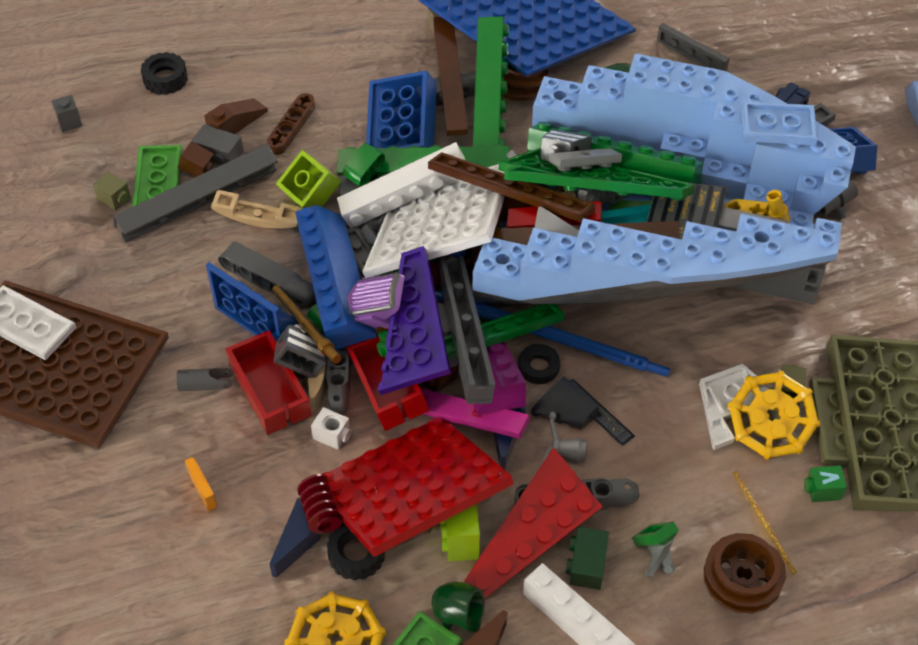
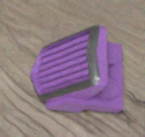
[346,273,405,329]

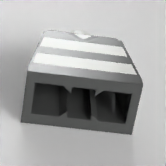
[541,129,592,161]
[274,324,326,378]

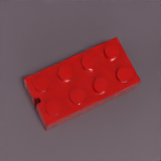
[347,329,430,431]
[225,330,312,435]

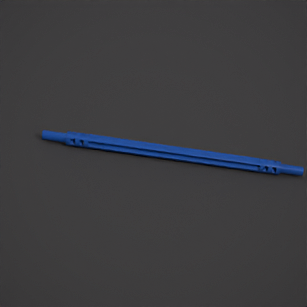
[435,290,670,377]

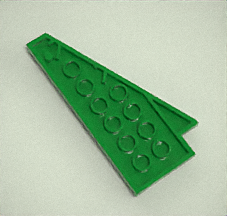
[498,148,695,201]

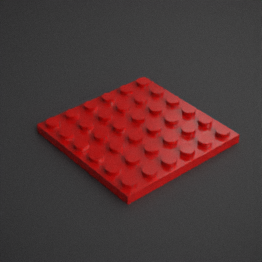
[322,418,514,557]

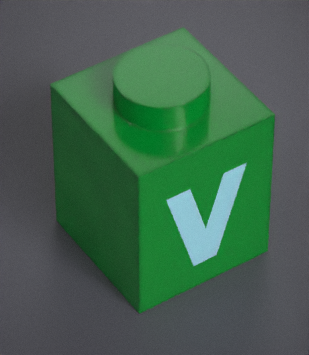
[804,465,847,502]

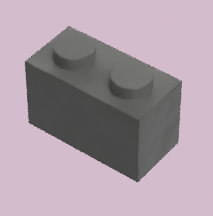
[191,124,243,165]

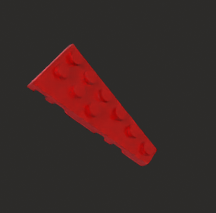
[464,447,603,600]

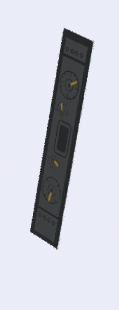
[570,379,635,446]

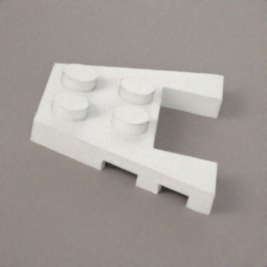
[699,364,780,450]

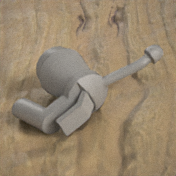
[545,412,588,471]

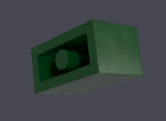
[565,526,609,590]

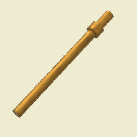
[272,285,341,364]

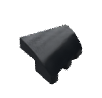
[531,376,599,430]

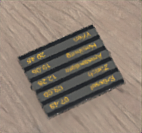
[646,182,728,240]

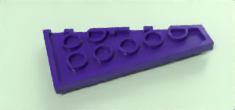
[378,246,451,395]

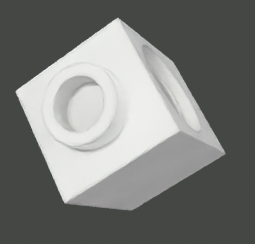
[311,407,352,450]

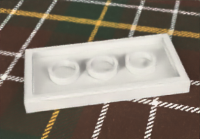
[0,285,76,360]

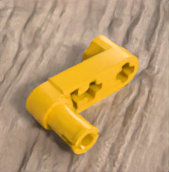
[724,190,791,223]

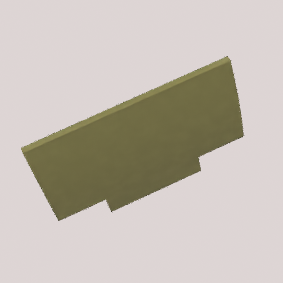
[809,335,918,511]

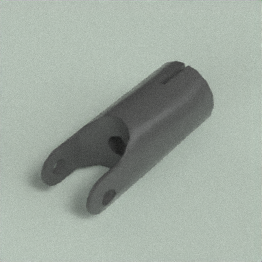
[177,368,233,391]

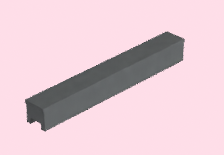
[113,144,278,243]
[437,256,495,404]

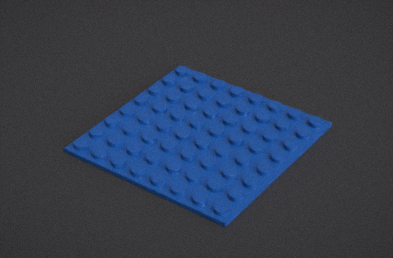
[418,0,636,77]

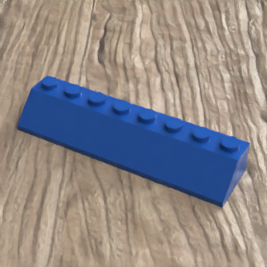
[295,205,377,350]

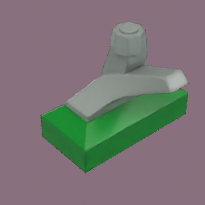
[632,521,679,577]

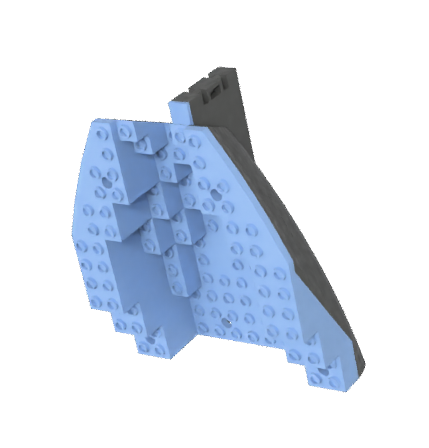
[472,53,856,305]

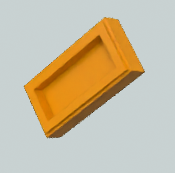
[184,457,217,511]

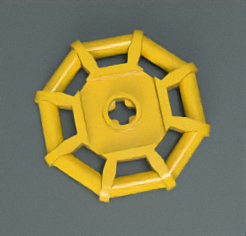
[727,370,821,460]
[284,591,386,645]

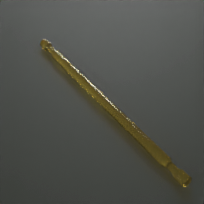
[733,471,797,574]

